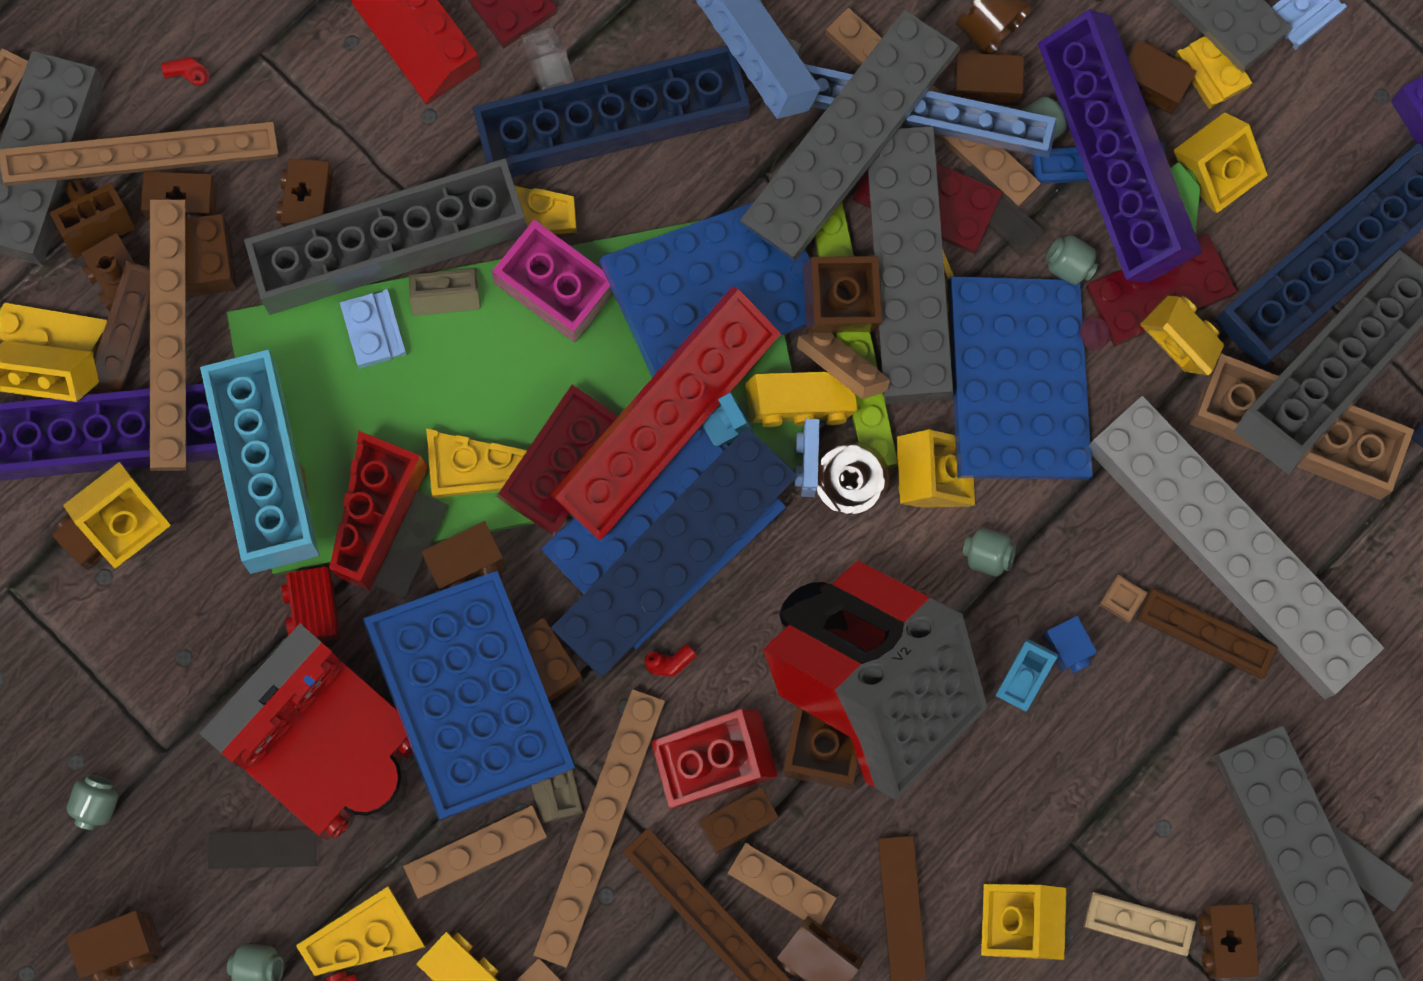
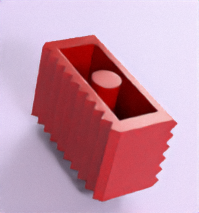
[281,567,341,642]

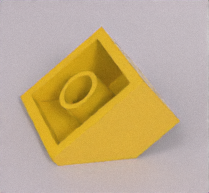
[1174,112,1268,213]
[1140,296,1224,376]
[897,429,975,508]
[63,462,171,569]
[981,884,1066,960]

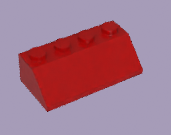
[351,0,481,105]

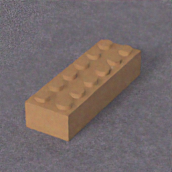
[1190,354,1414,500]

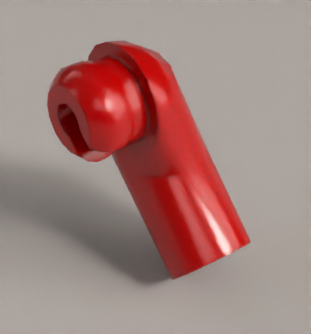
[161,57,209,86]
[644,644,697,677]

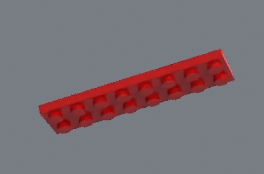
[550,286,781,541]

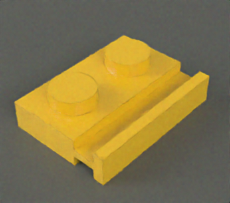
[1175,36,1252,110]

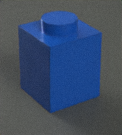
[1042,616,1097,674]

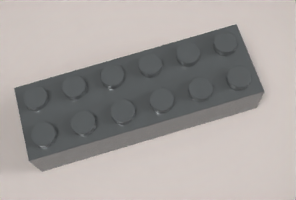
[0,51,105,266]

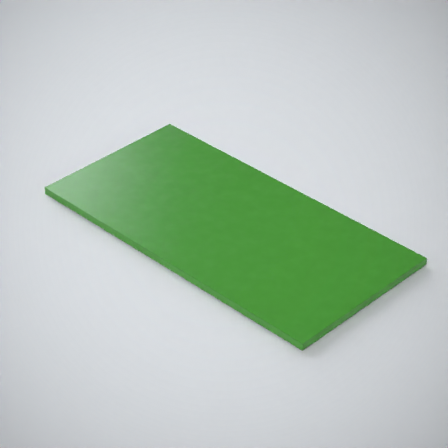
[227,220,804,576]

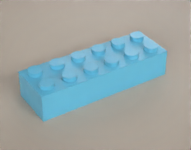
[200,349,320,574]

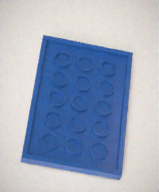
[599,202,810,377]
[947,277,1092,480]
[541,425,786,650]
[363,571,575,821]

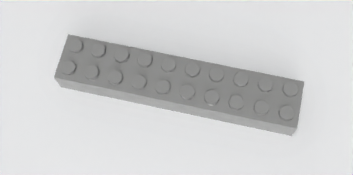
[1089,396,1384,700]

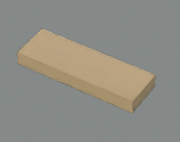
[1083,892,1196,956]

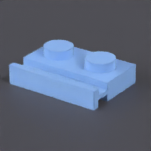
[1272,0,1347,50]
[340,289,407,369]
[795,419,820,497]

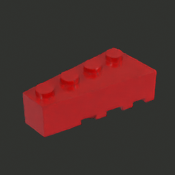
[329,430,429,591]

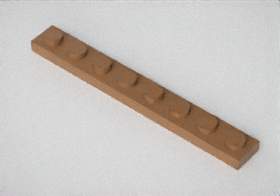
[825,8,1041,210]
[0,122,278,186]
[150,200,186,471]
[533,689,665,968]

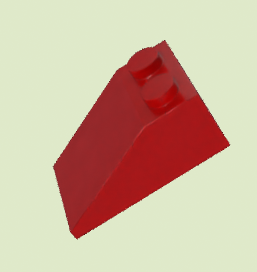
[651,709,778,809]

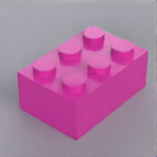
[492,220,614,343]

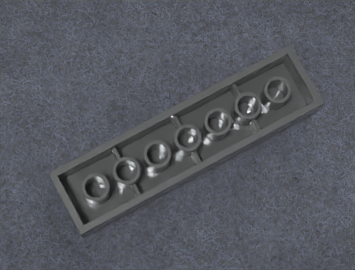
[868,126,953,404]
[244,158,527,315]
[1234,250,1423,475]
[1213,726,1404,981]

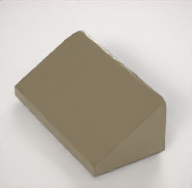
[409,268,480,316]
[532,770,583,823]

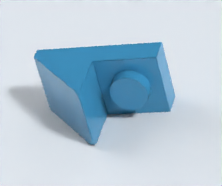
[702,393,755,447]
[996,639,1058,712]

